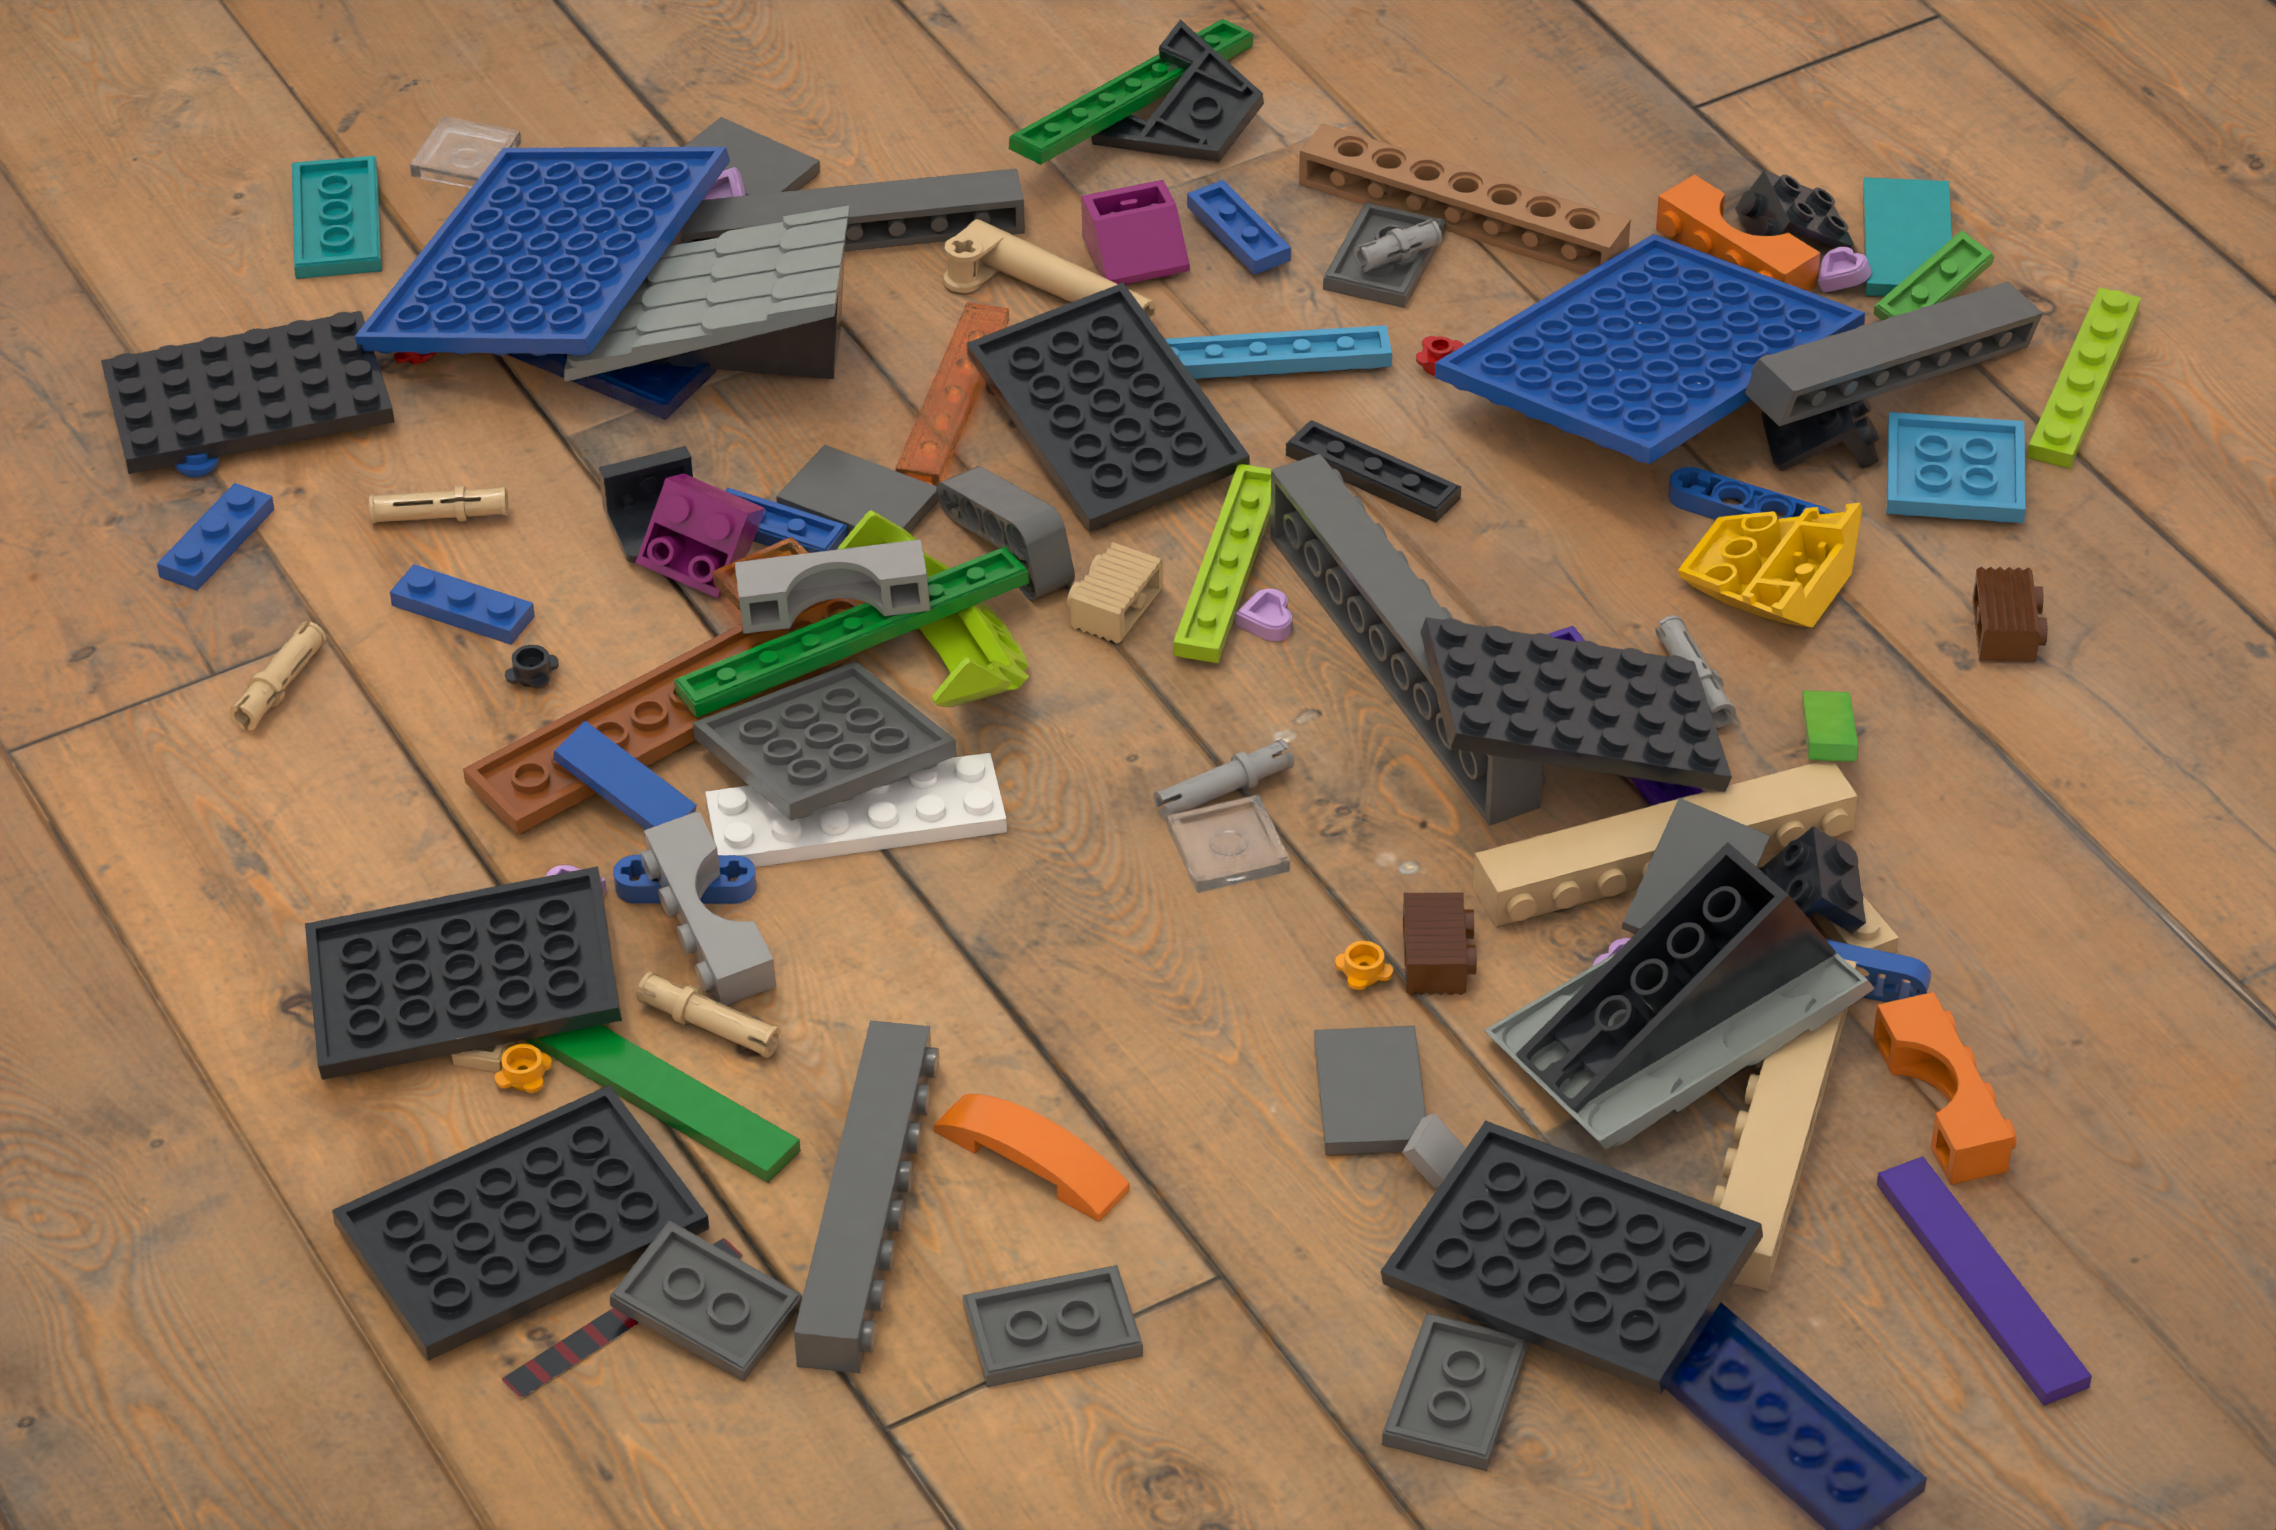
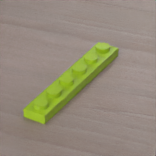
[2027,287,2141,469]
[1173,464,1272,663]

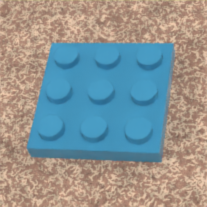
[1886,412,2026,523]

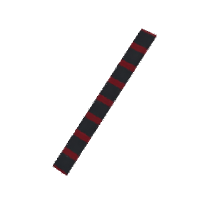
[502,1238,743,1398]

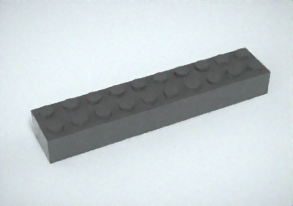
[1270,454,1545,826]

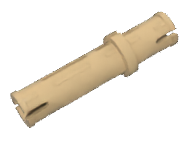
[369,485,509,524]
[229,621,326,730]
[636,972,781,1058]

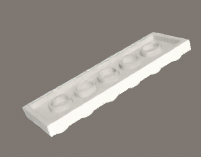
[705,753,1007,867]

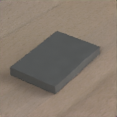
[683,117,820,196]
[1323,202,1446,308]
[776,445,938,535]
[1621,798,1770,934]
[1314,1026,1426,1155]
[610,1220,802,1382]
[963,1265,1143,1387]
[1382,1313,1529,1471]

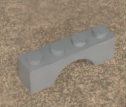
[735,539,930,634]
[640,811,776,1005]

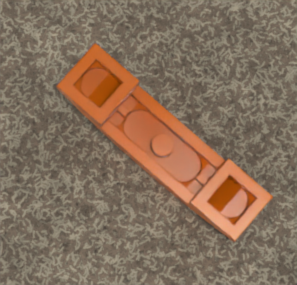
[934,1094,1130,1222]

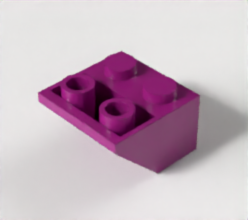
[1081,180,1190,285]
[635,473,765,598]

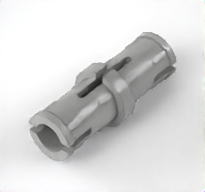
[1354,219,1442,273]

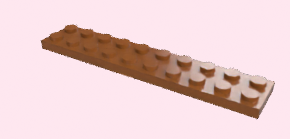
[463,598,871,835]

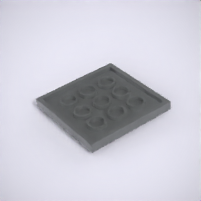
[693,661,957,821]

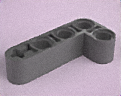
[936,466,1075,601]

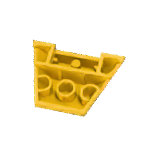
[1678,502,1862,628]

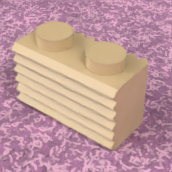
[1067,542,1163,644]

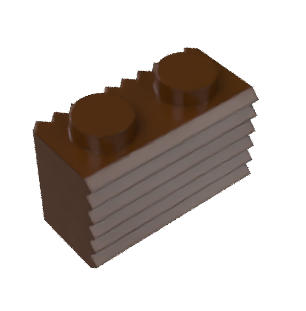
[1972,566,2048,661]
[1403,892,1477,995]

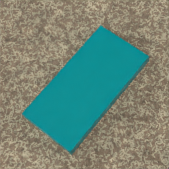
[292,156,382,279]
[1862,177,1952,296]

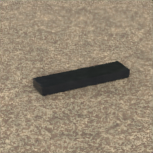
[1286,420,1461,523]

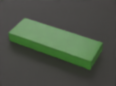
[1873,230,1994,321]
[1801,690,1858,762]

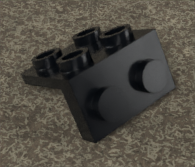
[1735,170,1854,248]
[1761,399,1879,471]
[599,446,693,563]
[1758,826,1866,934]

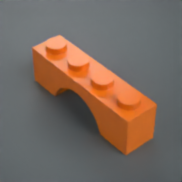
[1656,174,1820,292]
[1873,992,2017,1185]

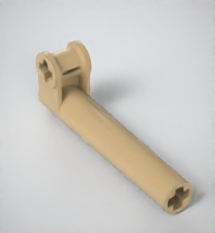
[944,219,1157,322]

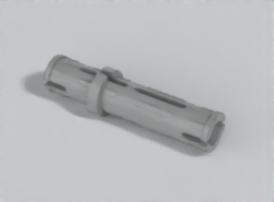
[1655,615,1736,728]
[1153,739,1294,821]

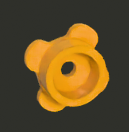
[1335,941,1393,990]
[494,1044,552,1093]

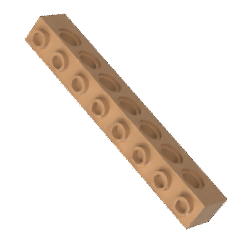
[1299,123,1631,274]

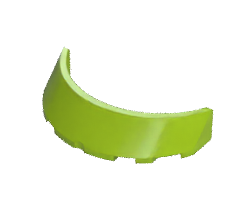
[837,510,1029,707]

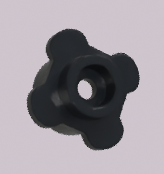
[505,645,559,689]

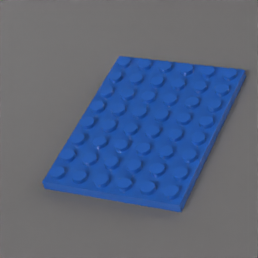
[354,147,730,356]
[1435,234,1865,464]

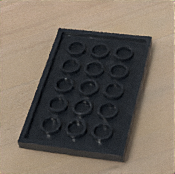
[967,282,1250,531]
[101,311,395,474]
[1420,617,1732,792]
[305,866,622,1080]
[332,1085,709,1360]
[1380,1120,1763,1394]

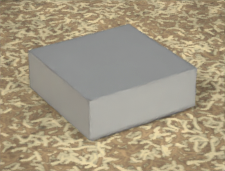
[1402,1113,1466,1189]

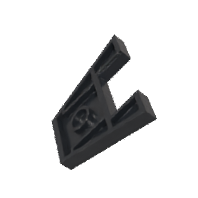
[1091,19,1264,162]

